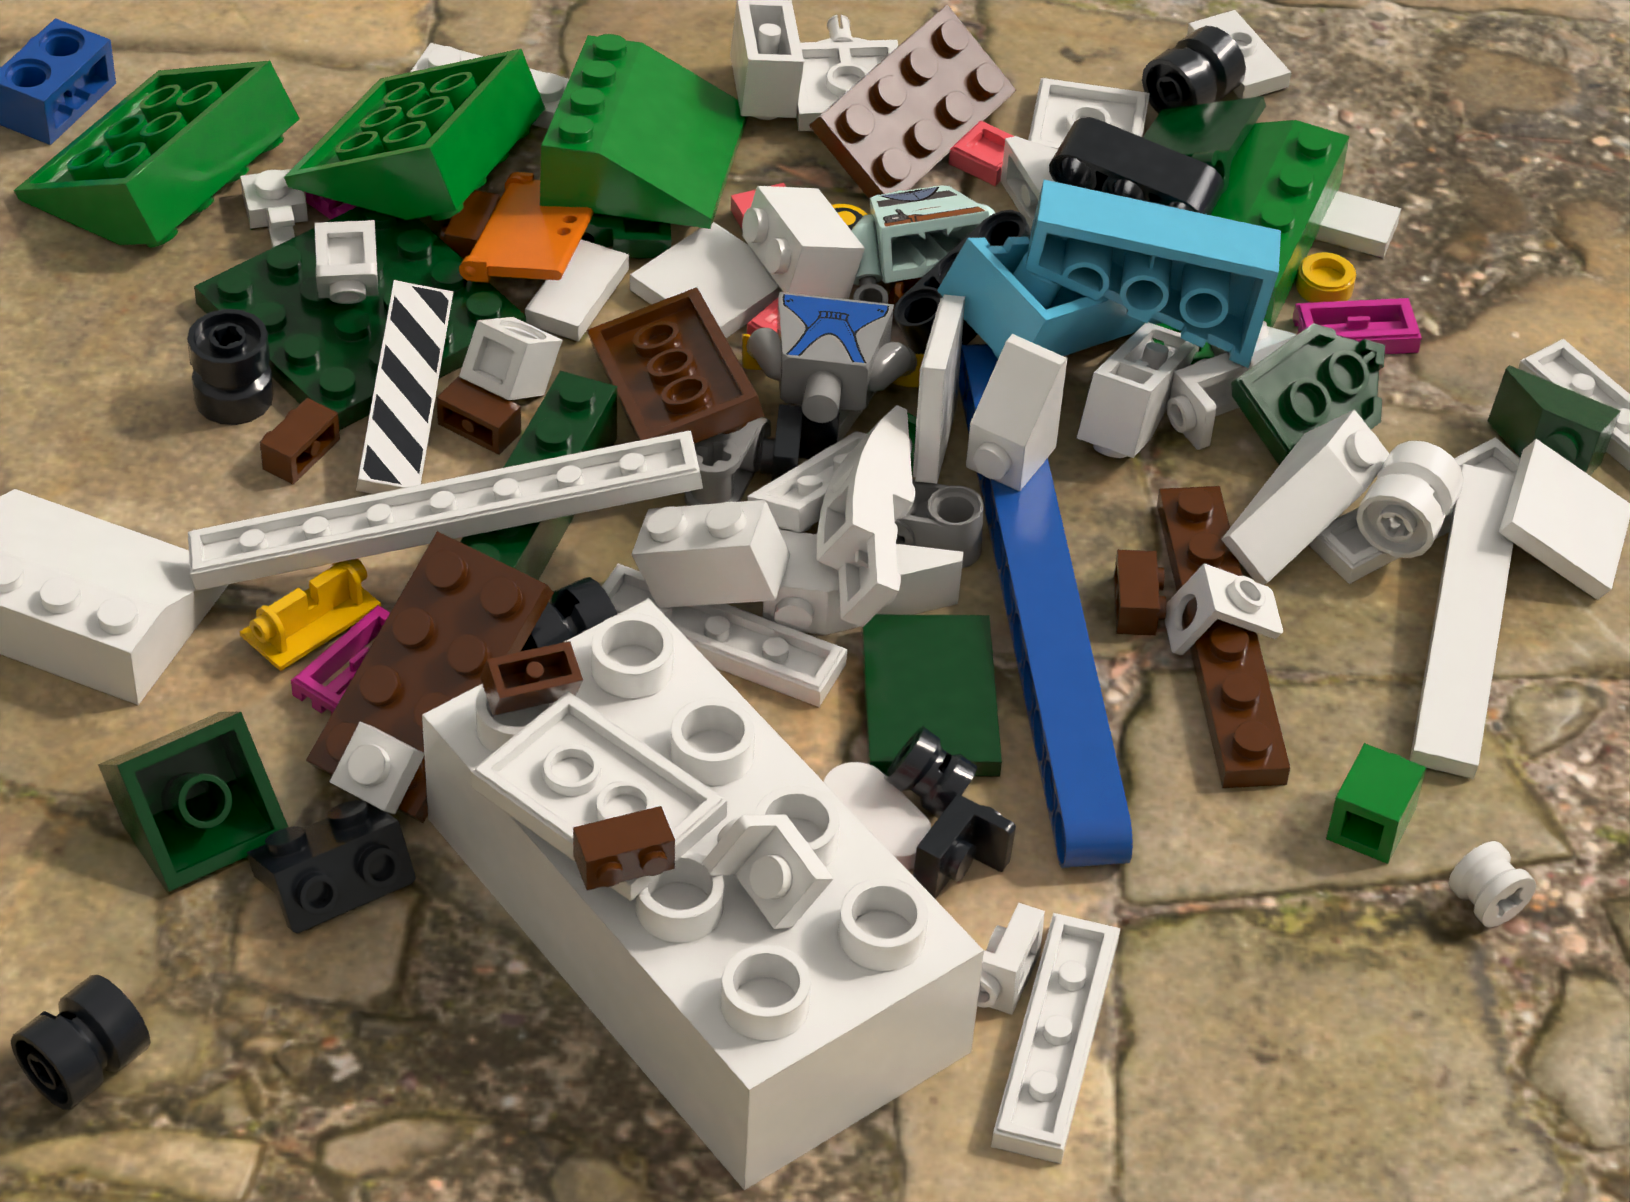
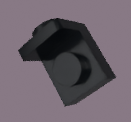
[913,794,1016,899]

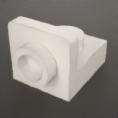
[702,814,834,929]
[977,903,1045,1015]

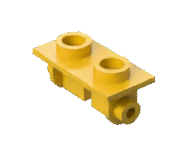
[239,558,381,671]

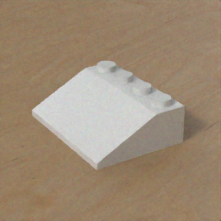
[0,489,229,705]

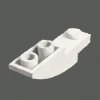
[817,405,915,628]

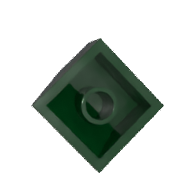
[98,712,288,892]

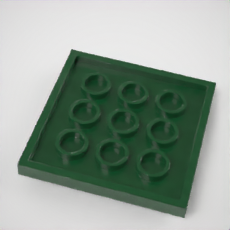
[194,206,526,431]

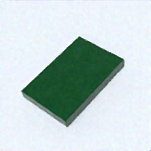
[861,614,1002,777]

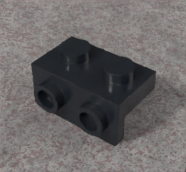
[246,800,416,933]

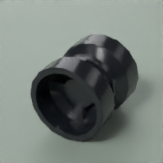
[884,726,978,818]

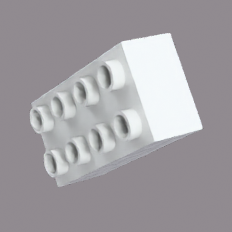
[422,599,984,1190]

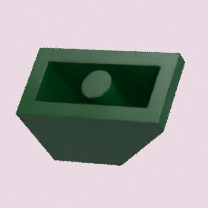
[1487,365,1621,476]

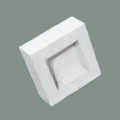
[330,722,424,814]

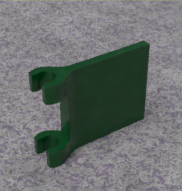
[1143,96,1266,193]

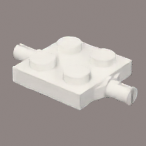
[796,15,898,131]

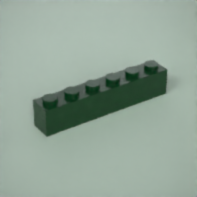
[460,371,617,580]

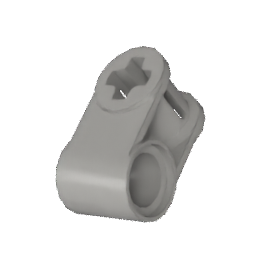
[685,417,771,506]
[895,479,983,568]

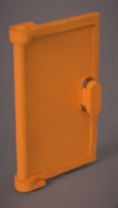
[459,172,594,283]

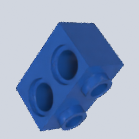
[0,18,116,145]

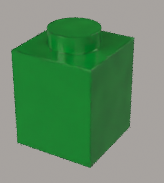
[1326,743,1427,864]

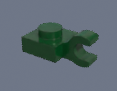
[581,213,672,259]

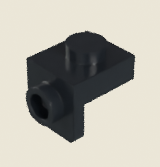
[760,404,840,482]

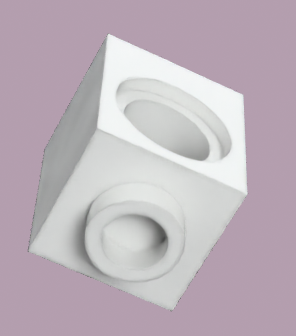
[459,317,562,400]

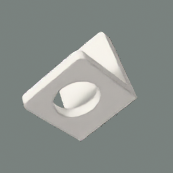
[1164,563,1283,655]

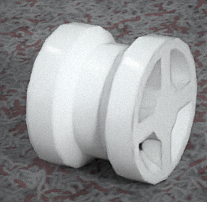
[1448,841,1536,928]

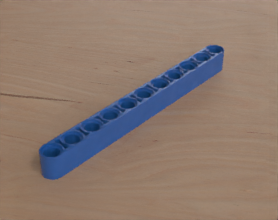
[959,344,1133,868]

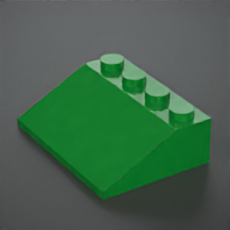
[540,34,748,229]
[284,49,546,221]
[14,60,300,248]
[1211,120,1349,328]

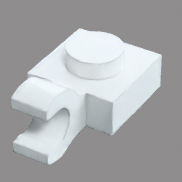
[240,169,308,248]

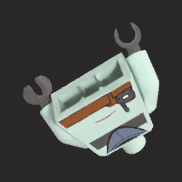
[851,185,995,304]

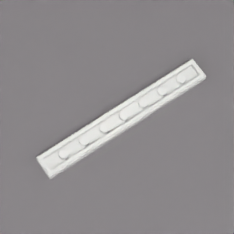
[188,431,703,591]

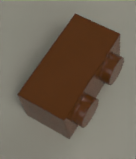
[440,190,500,259]
[436,376,522,455]
[260,398,340,485]
[1113,549,1167,636]
[480,641,583,716]
[573,806,675,891]

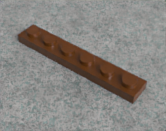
[1157,486,1290,788]

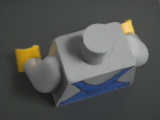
[742,292,924,423]

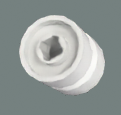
[1356,441,1464,558]

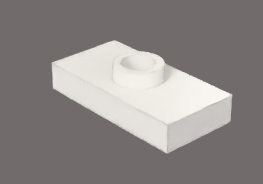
[1187,10,1291,99]

